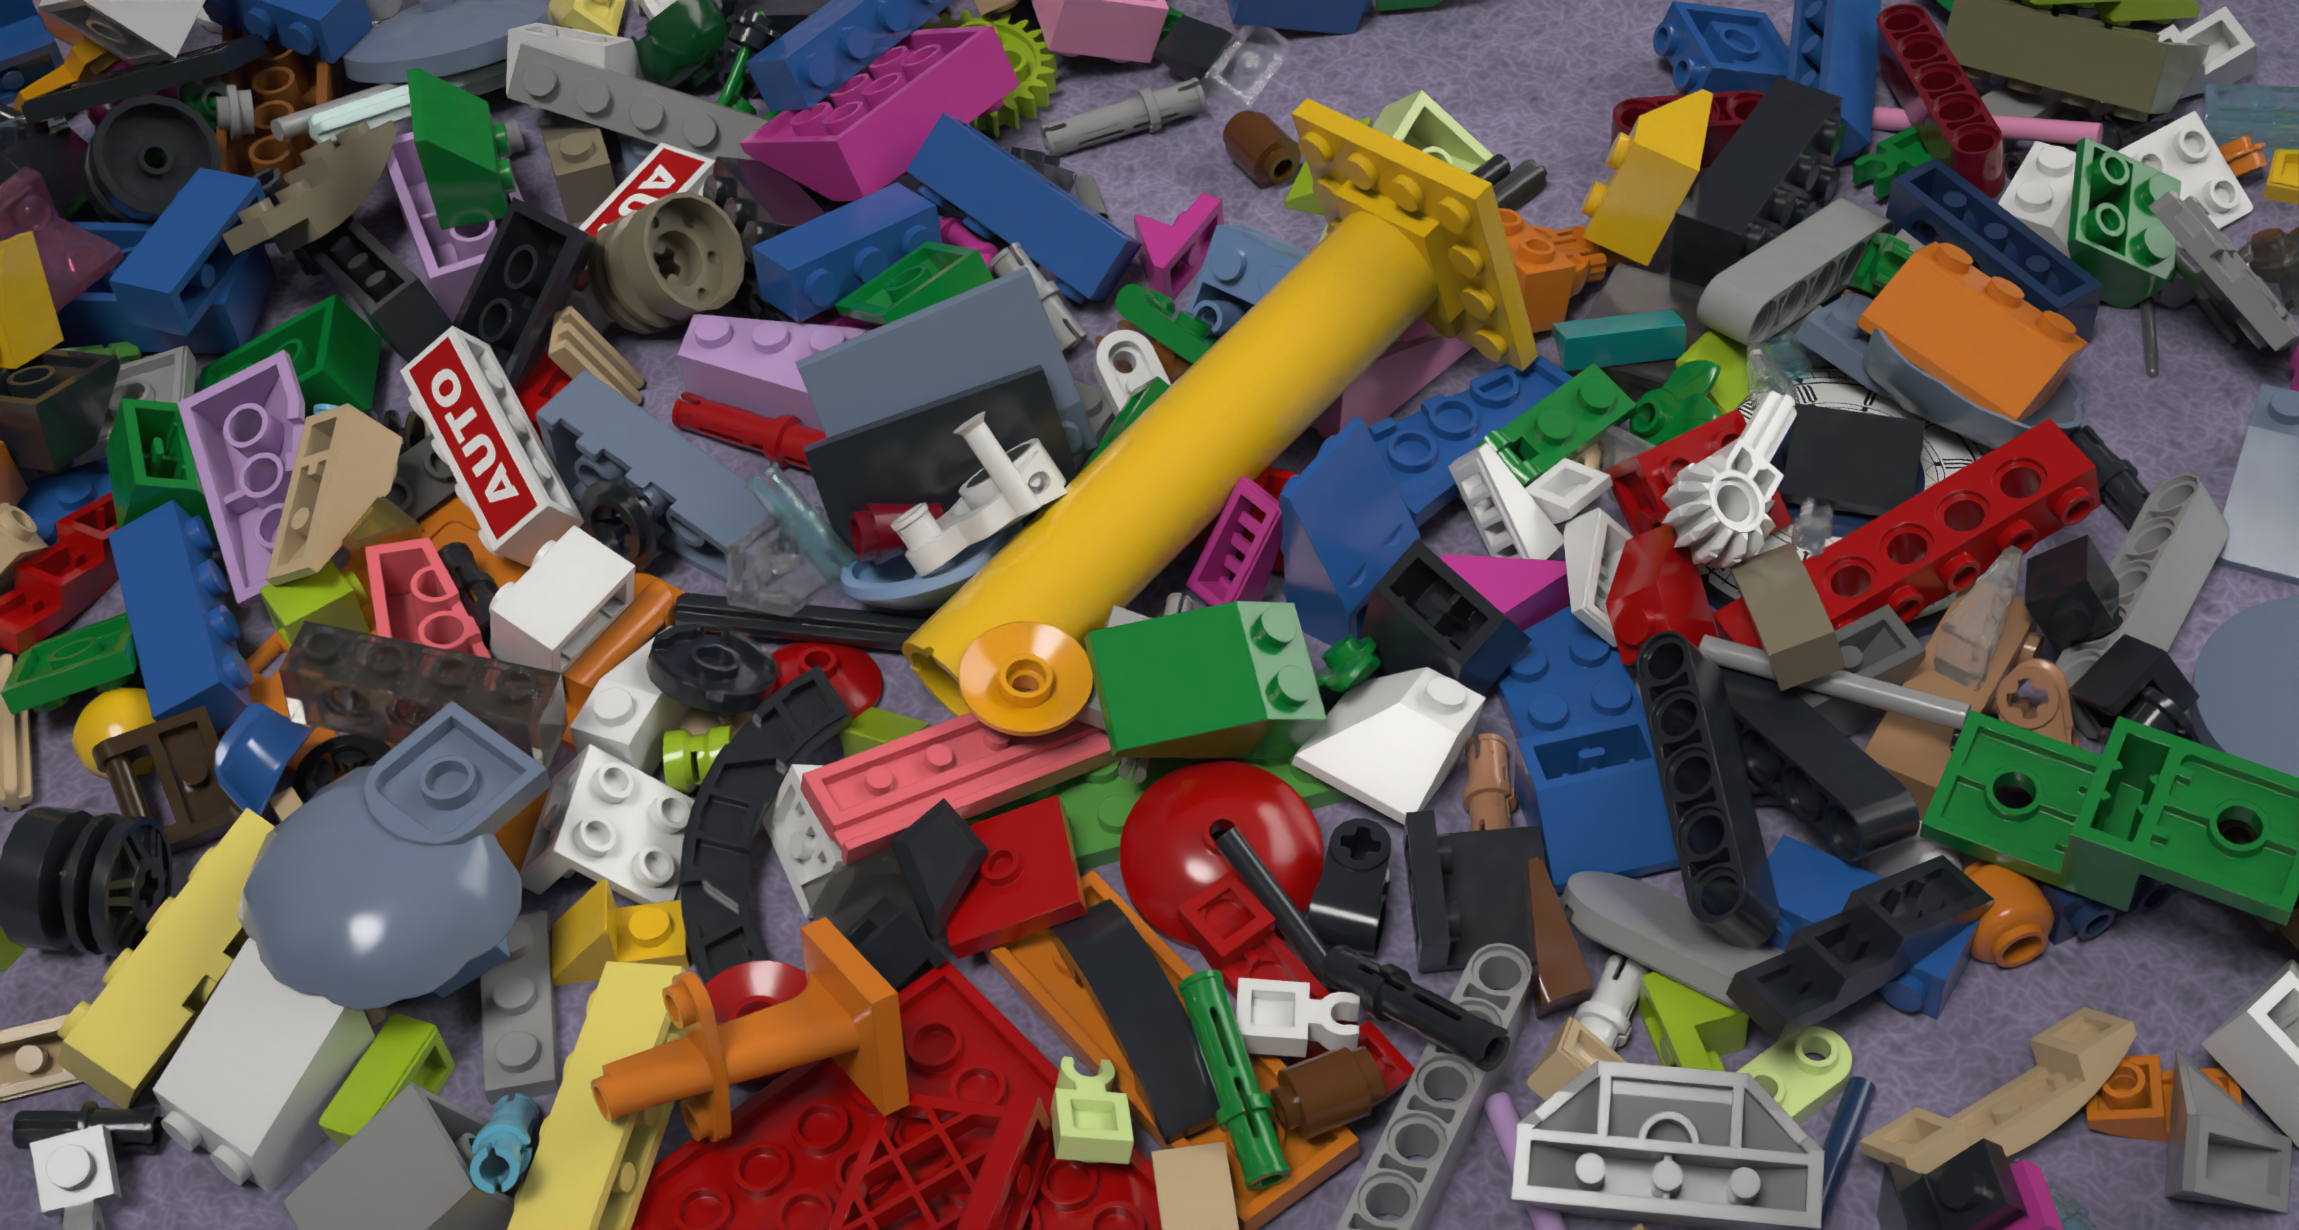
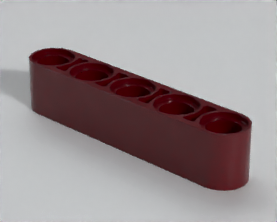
[1876,4,2005,198]

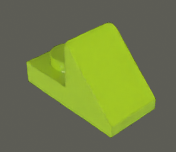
[1638,972,1749,1071]

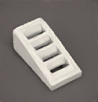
[1448,442,1564,560]
[1564,508,1633,647]

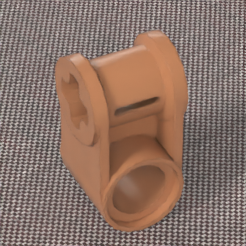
[1996,658,2081,793]

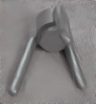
[2139,245,2240,378]

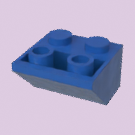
[1514,712,1680,894]

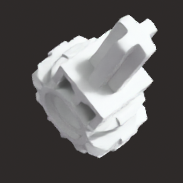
[1661,391,1797,570]

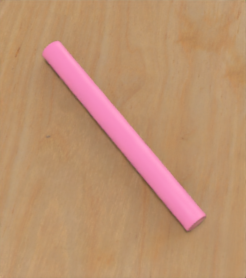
[1872,107,2103,145]

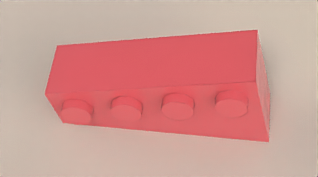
[365,537,533,758]

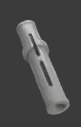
[1040,77,1207,157]

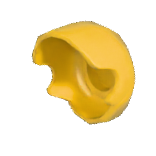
[72,686,157,778]

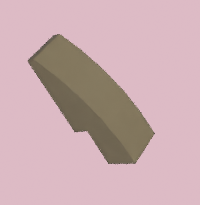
[1729,543,1846,691]

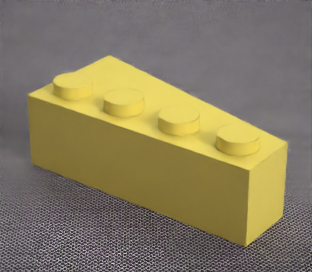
[57,807,275,1109]

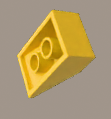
[1580,89,1713,266]

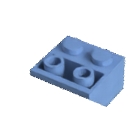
[1187,225,1309,341]

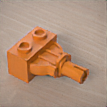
[1499,208,1638,333]

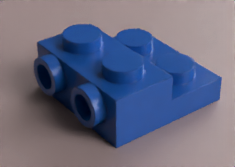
[1653,1,1789,94]

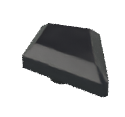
[890,798,989,939]

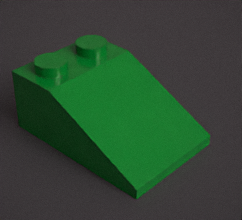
[197,294,382,416]
[1084,601,1327,758]

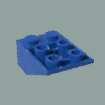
[1279,416,1420,646]

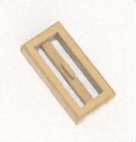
[548,306,644,405]

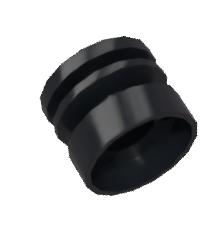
[0,806,173,958]

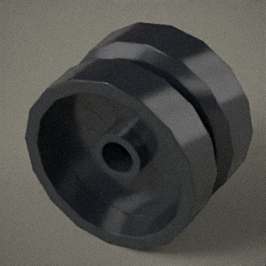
[80,94,222,223]

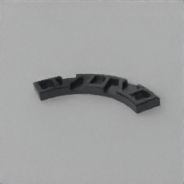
[680,665,851,985]

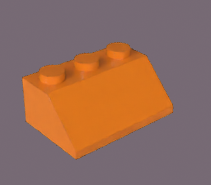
[1856,241,2088,422]

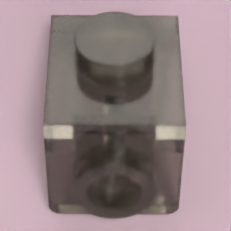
[2237,228,2299,314]

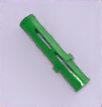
[1178,970,1291,1191]

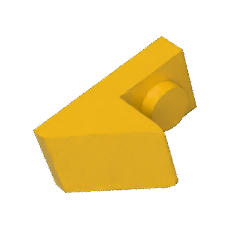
[552,878,690,986]

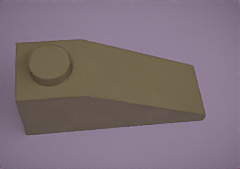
[537,113,617,224]

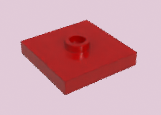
[946,794,1088,959]

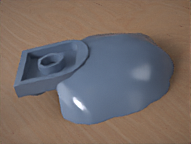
[1794,293,2084,449]
[237,701,551,1011]

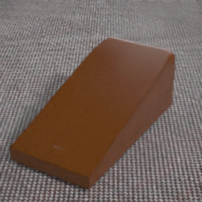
[1522,856,1593,1019]

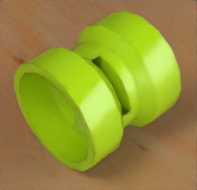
[663,725,735,795]

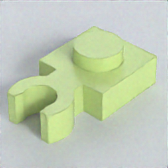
[1050,1056,1134,1164]

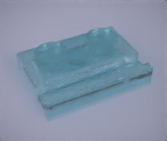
[2202,84,2299,149]

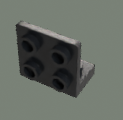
[1403,810,1546,973]

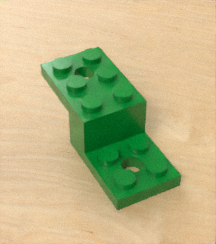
[1920,710,2299,926]

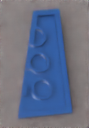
[1368,353,1573,528]

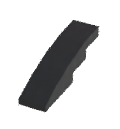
[1726,855,1995,1042]

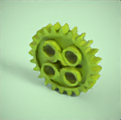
[922,10,1058,137]

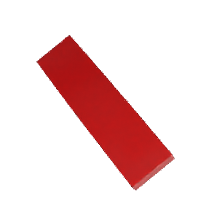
[0,491,119,655]

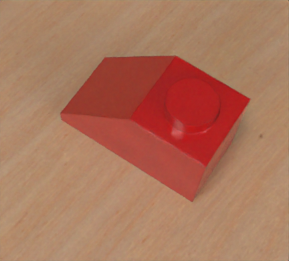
[1605,524,1718,666]

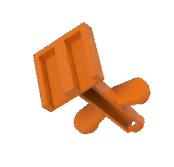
[591,917,910,1142]

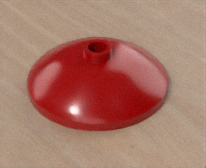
[1119,760,1324,951]

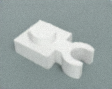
[1236,978,1360,1057]

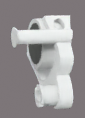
[890,411,1068,577]

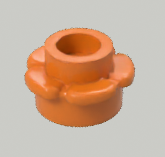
[2218,135,2268,178]

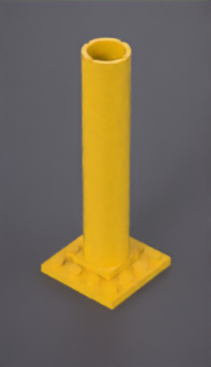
[902,98,1539,717]

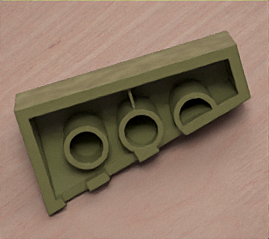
[1944,0,2209,122]

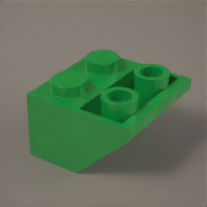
[2067,137,2181,309]
[106,398,219,544]

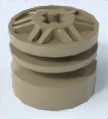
[587,192,745,335]

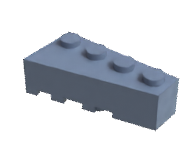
[535,369,789,592]

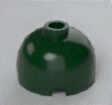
[629,0,728,89]

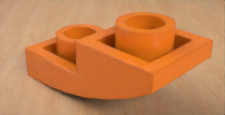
[2086,1054,2242,1142]

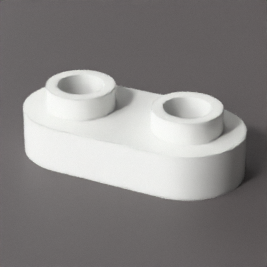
[1093,330,1171,417]

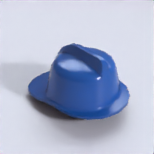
[214,703,323,816]

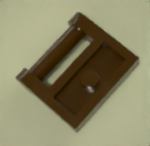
[92,705,243,855]

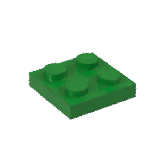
[1,612,139,715]

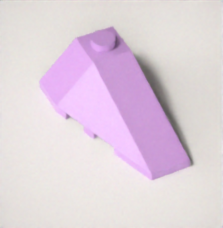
[177,350,305,609]

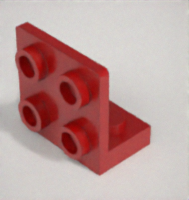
[1603,409,1791,569]

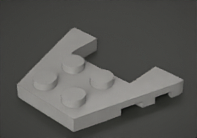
[2148,191,2299,352]

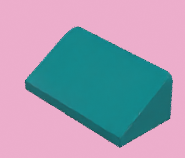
[1552,309,1687,372]

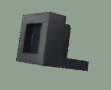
[2068,634,2200,732]

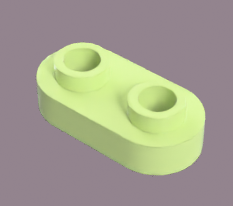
[1737,1026,1852,1124]

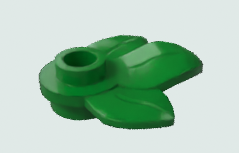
[1629,360,1722,450]
[1314,634,1381,693]

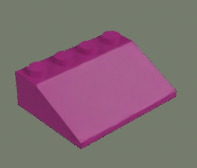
[739,25,1020,201]

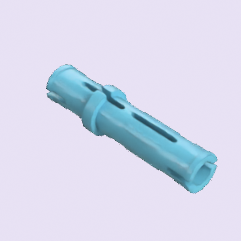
[470,1093,539,1194]

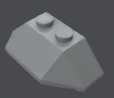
[1511,1060,1825,1230]

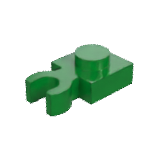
[1853,126,1932,198]
[1847,232,1914,297]

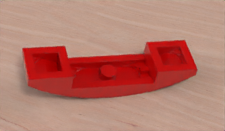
[1177,871,1415,1110]

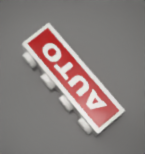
[564,142,716,335]
[400,326,584,568]

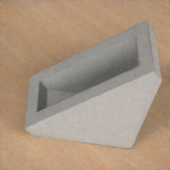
[2165,1050,2292,1213]

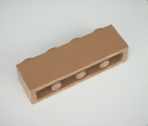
[1864,581,2045,821]

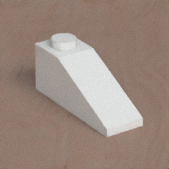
[570,626,692,776]

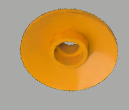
[958,621,1093,736]

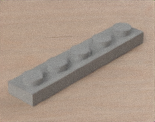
[507,43,770,161]

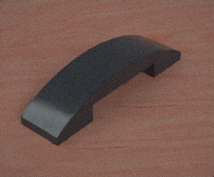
[1047,899,1220,1145]

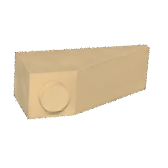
[265,403,403,585]

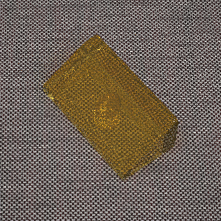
[342,496,422,571]

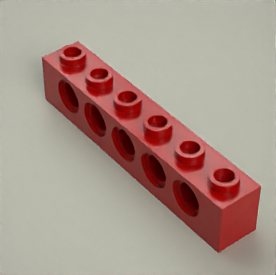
[1712,418,2101,649]

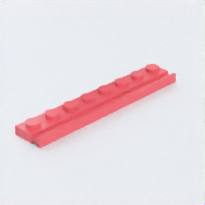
[800,689,1123,865]

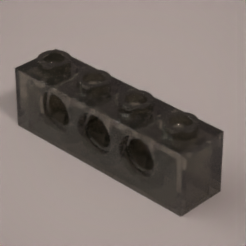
[279,621,568,771]

